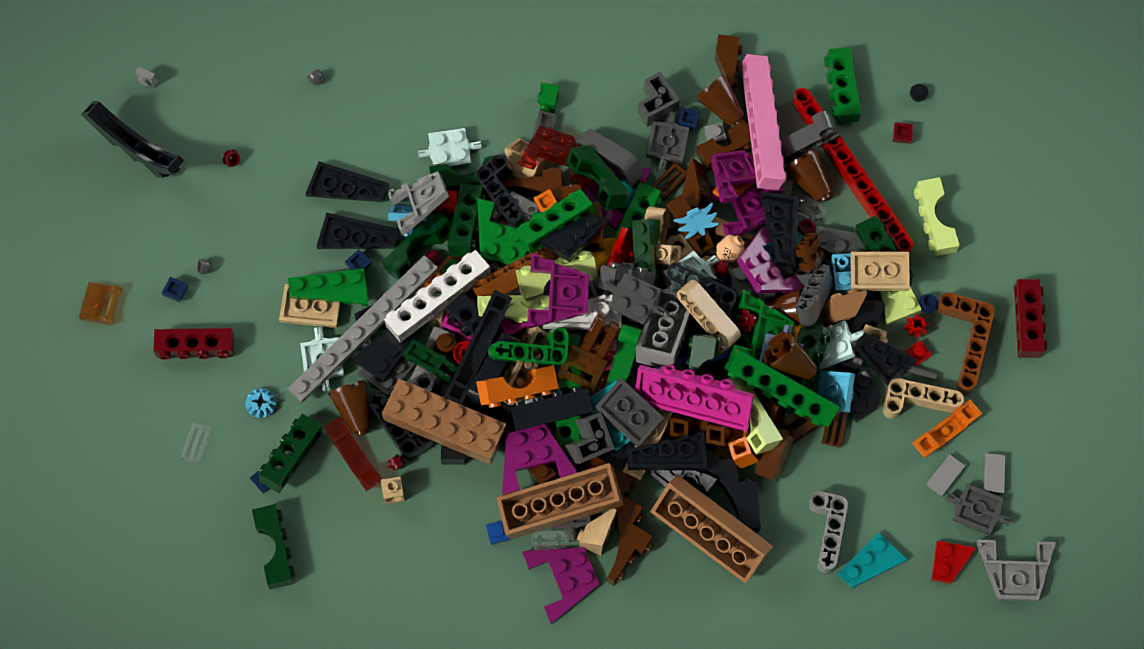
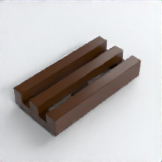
[651,162,687,201]
[821,412,848,448]

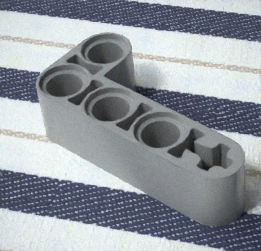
[809,491,848,574]

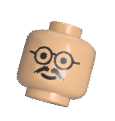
[716,235,745,263]

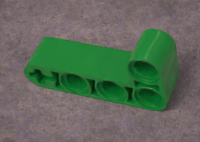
[605,324,643,387]
[488,327,569,366]

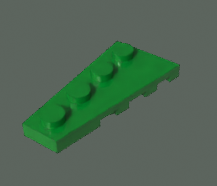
[288,268,369,307]

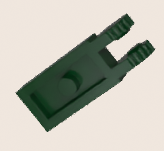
[403,339,458,383]

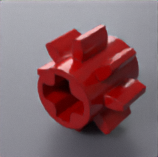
[904,314,929,339]

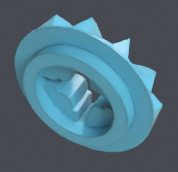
[245,387,277,418]

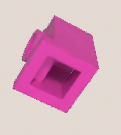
[499,318,527,337]

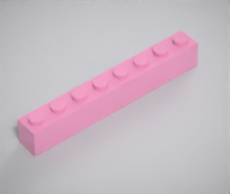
[741,54,786,190]

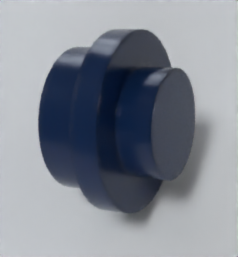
[919,294,938,313]

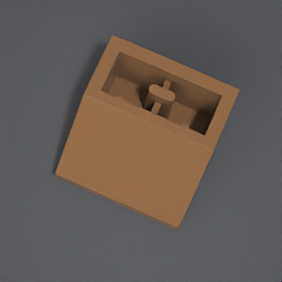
[820,289,867,328]

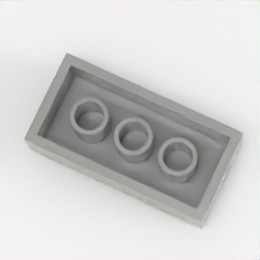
[636,288,693,368]

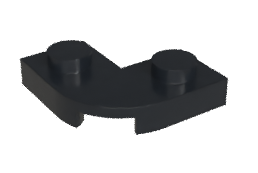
[849,370,881,423]

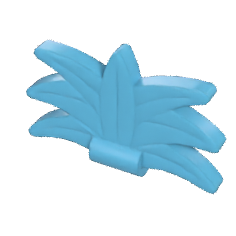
[673,203,719,239]

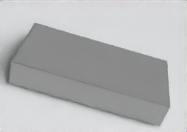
[983,453,1005,495]
[926,454,965,497]

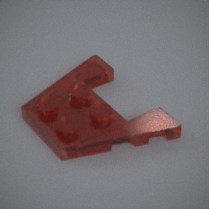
[518,125,589,187]

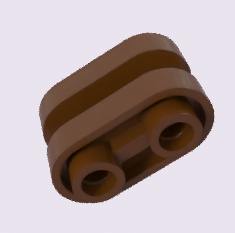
[795,233,825,271]
[580,314,621,359]
[779,408,819,444]

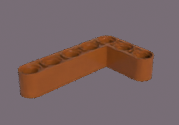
[472,247,560,297]
[937,292,995,395]

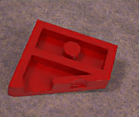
[931,541,975,584]

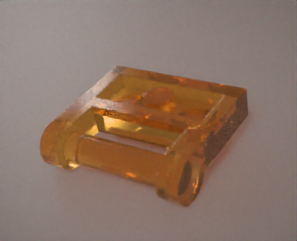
[79,282,122,325]
[557,344,608,393]

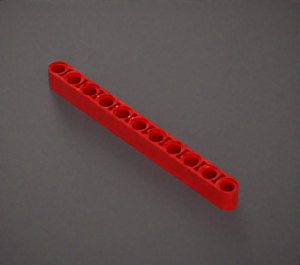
[793,88,913,255]

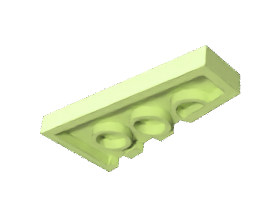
[879,251,922,326]
[477,295,549,327]

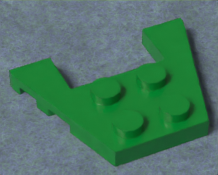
[477,198,540,265]
[729,290,795,360]

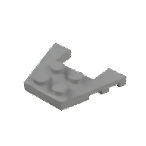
[387,171,449,236]
[977,540,1055,602]

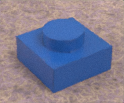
[486,521,510,545]

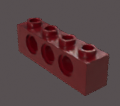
[1013,279,1047,358]
[153,328,234,360]

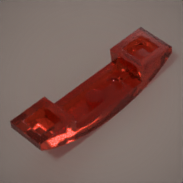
[323,417,382,492]

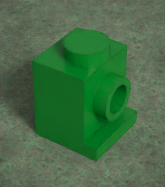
[537,82,559,113]

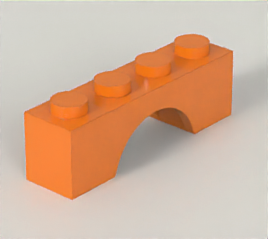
[476,365,559,408]
[728,428,759,469]

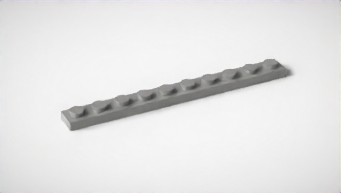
[287,255,438,403]

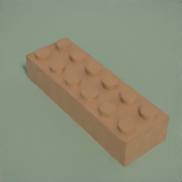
[382,379,507,465]
[496,463,624,539]
[650,475,773,584]

